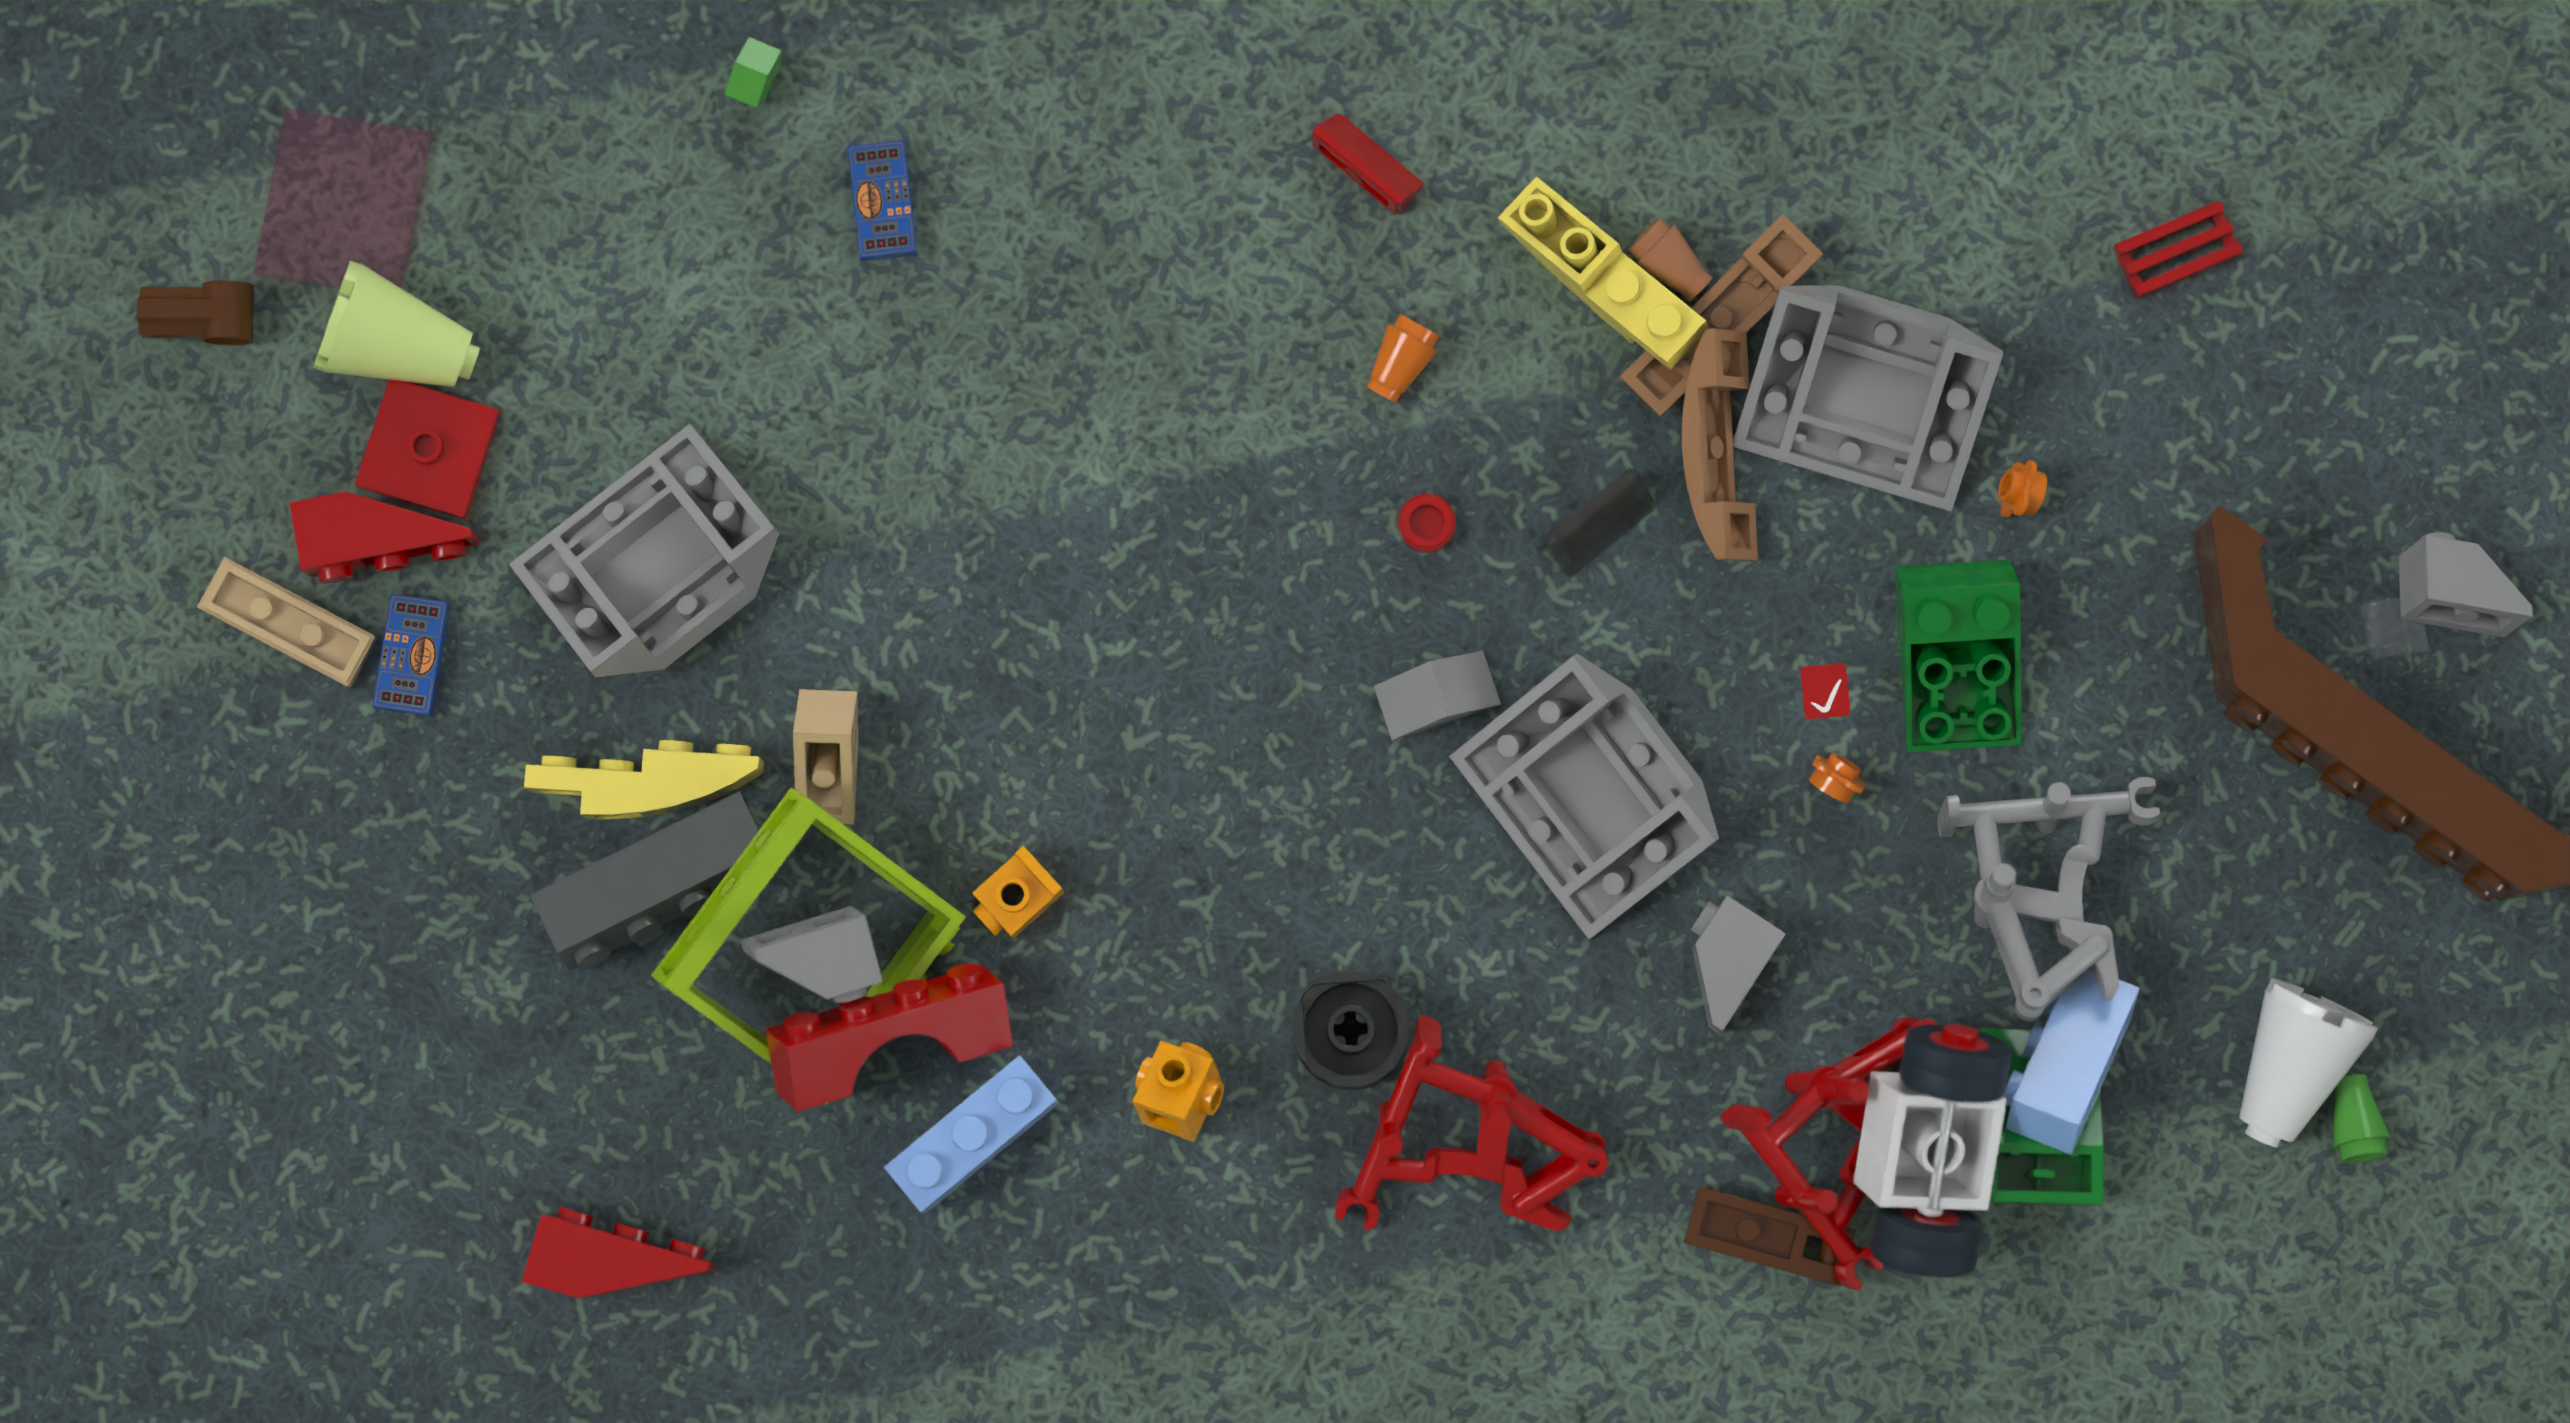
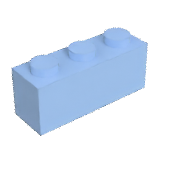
[2004,971,2140,1155]
[884,1055,1059,1214]

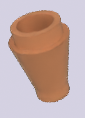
[1628,217,1713,302]

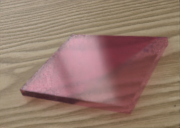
[254,108,432,289]

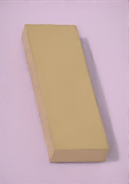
[197,557,378,689]

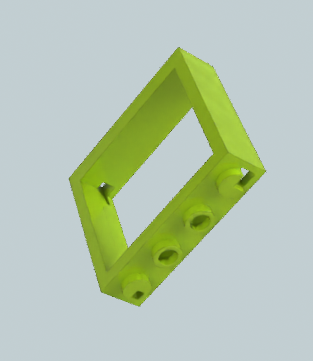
[651,788,966,1105]

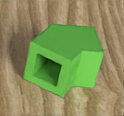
[724,37,782,108]

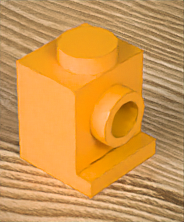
[972,846,1064,939]

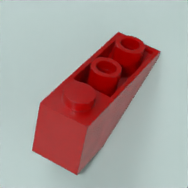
[289,492,479,584]
[521,1207,716,1299]

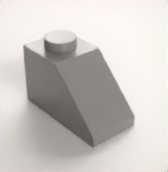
[2399,532,2533,637]
[1690,895,1786,1034]
[740,906,883,1003]

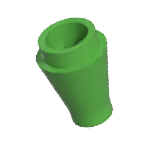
[2333,1074,2391,1163]

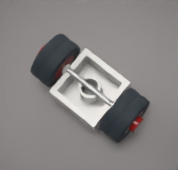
[1853,1024,2011,1278]

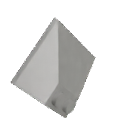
[1733,285,2003,512]
[509,424,779,677]
[1449,654,1719,939]

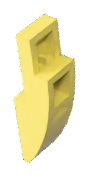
[1498,176,1709,370]
[524,740,764,820]

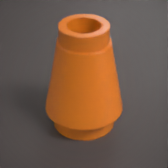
[1366,314,1440,403]

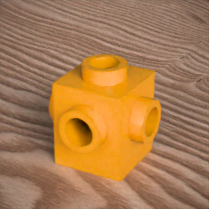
[1132,1041,1224,1142]

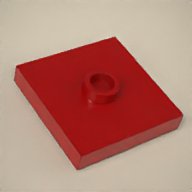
[354,380,501,521]

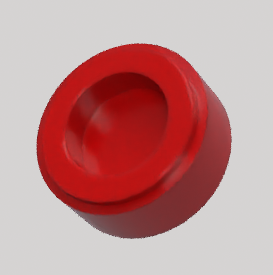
[1398,494,1455,553]

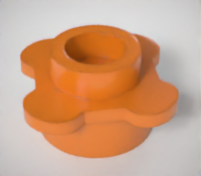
[1998,460,2047,518]
[1809,753,1866,804]

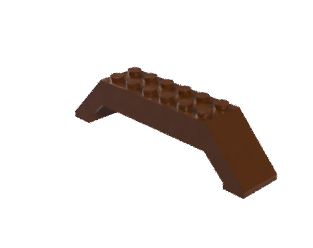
[2193,505,2570,902]

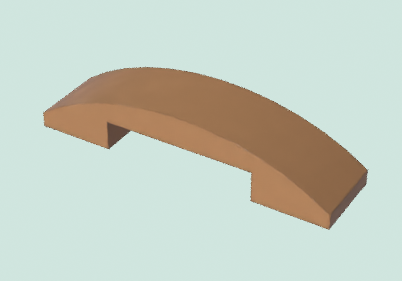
[1620,214,1823,418]
[1682,328,1758,561]

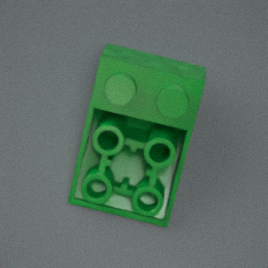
[1895,560,2022,752]
[1979,1028,2104,1206]

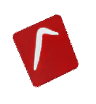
[1800,663,1850,719]

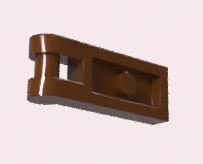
[1683,1186,1856,1287]

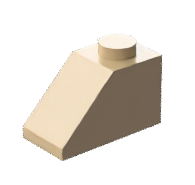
[793,689,858,825]

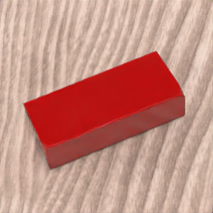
[1312,114,1423,215]

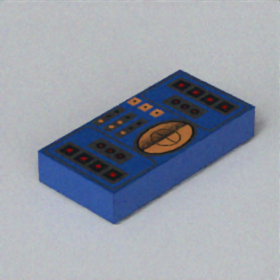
[847,140,918,262]
[372,594,451,717]

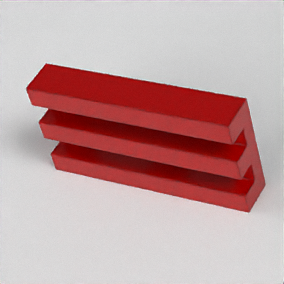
[2113,200,2243,299]

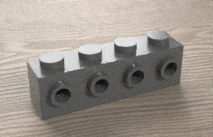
[530,791,760,972]

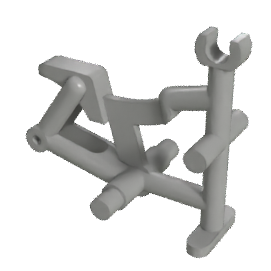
[1938,777,2160,1021]

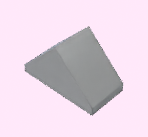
[1374,650,1501,741]

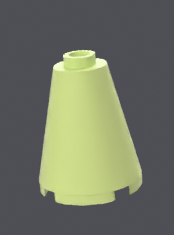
[313,260,480,387]

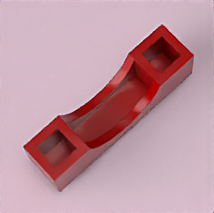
[766,964,1013,1112]

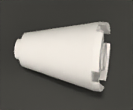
[2239,978,2378,1147]

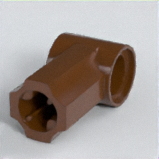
[137,280,254,345]

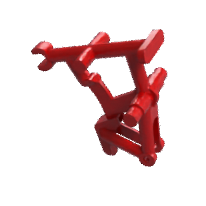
[1335,1016,1608,1231]
[1720,1017,1938,1291]

